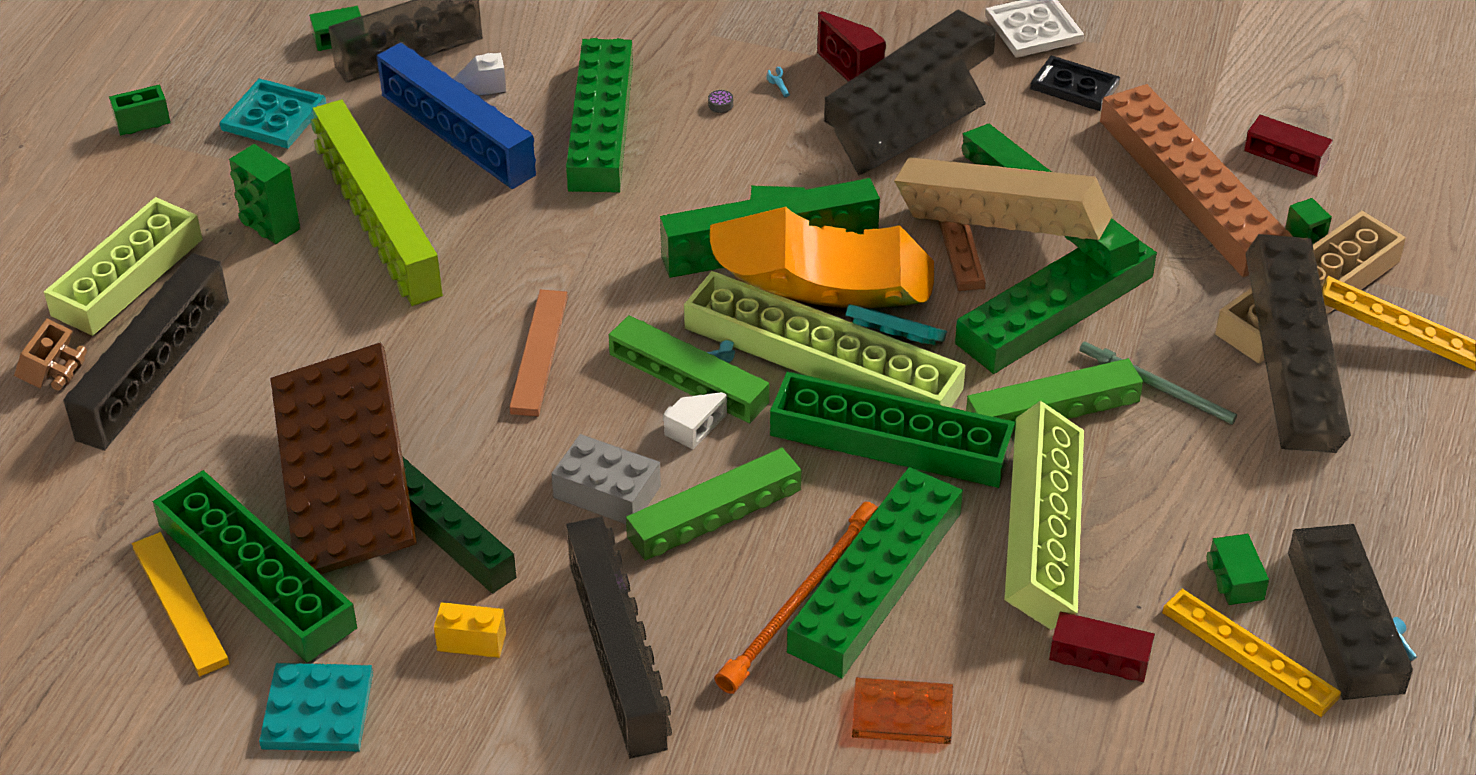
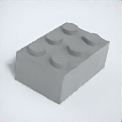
[551,434,661,524]

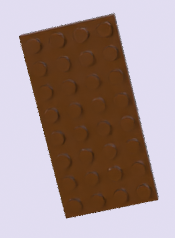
[270,342,417,575]

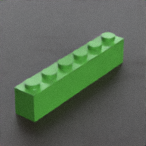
[608,315,769,424]
[966,358,1143,431]
[626,447,802,561]

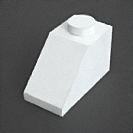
[453,53,506,95]
[663,392,727,449]

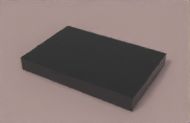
[1030,55,1120,111]

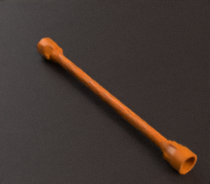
[714,502,878,694]

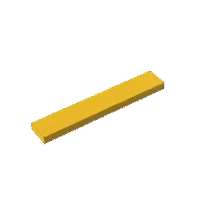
[1317,276,1476,371]
[131,532,230,677]
[1162,588,1341,717]

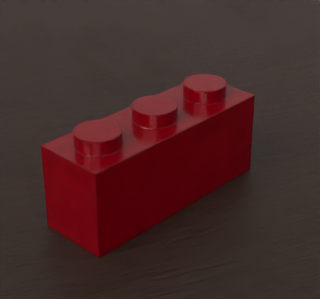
[1244,114,1333,177]
[1049,611,1155,683]

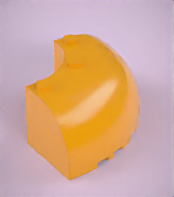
[710,207,934,308]

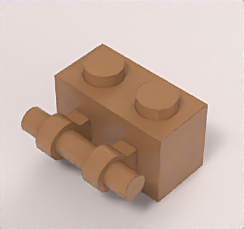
[14,318,87,390]

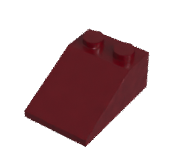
[817,11,886,91]

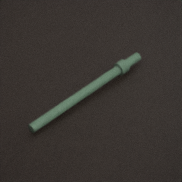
[1079,341,1237,425]

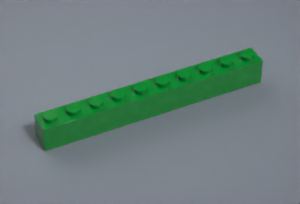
[961,123,1139,274]

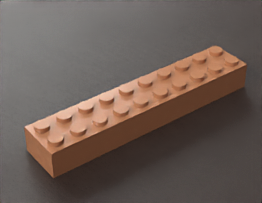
[1100,84,1294,277]

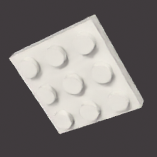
[985,0,1084,58]

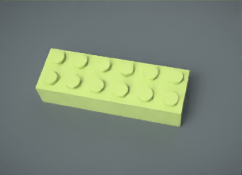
[44,197,203,336]

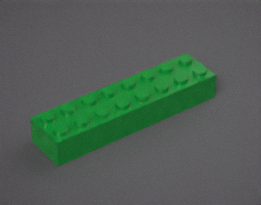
[566,38,633,193]
[660,178,880,278]
[955,240,1157,374]
[770,371,1015,488]
[787,467,963,679]
[152,470,358,663]

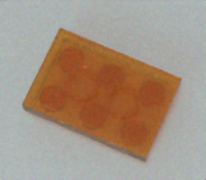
[852,677,953,744]

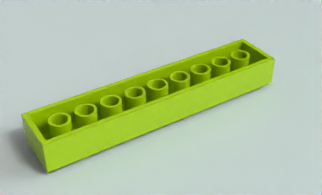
[311,99,443,306]

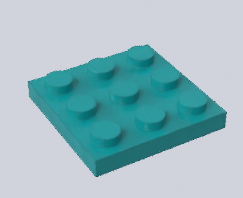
[219,78,327,149]
[846,304,947,345]
[259,663,373,752]

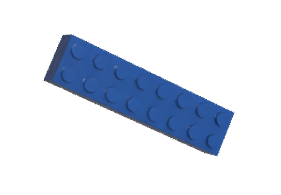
[377,42,536,189]

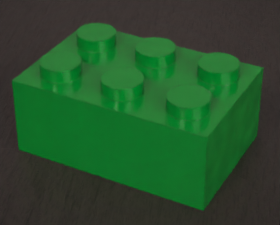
[229,144,301,244]

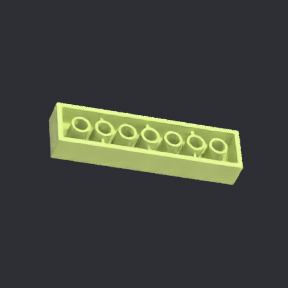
[1004,401,1084,630]

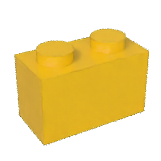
[434,602,506,658]

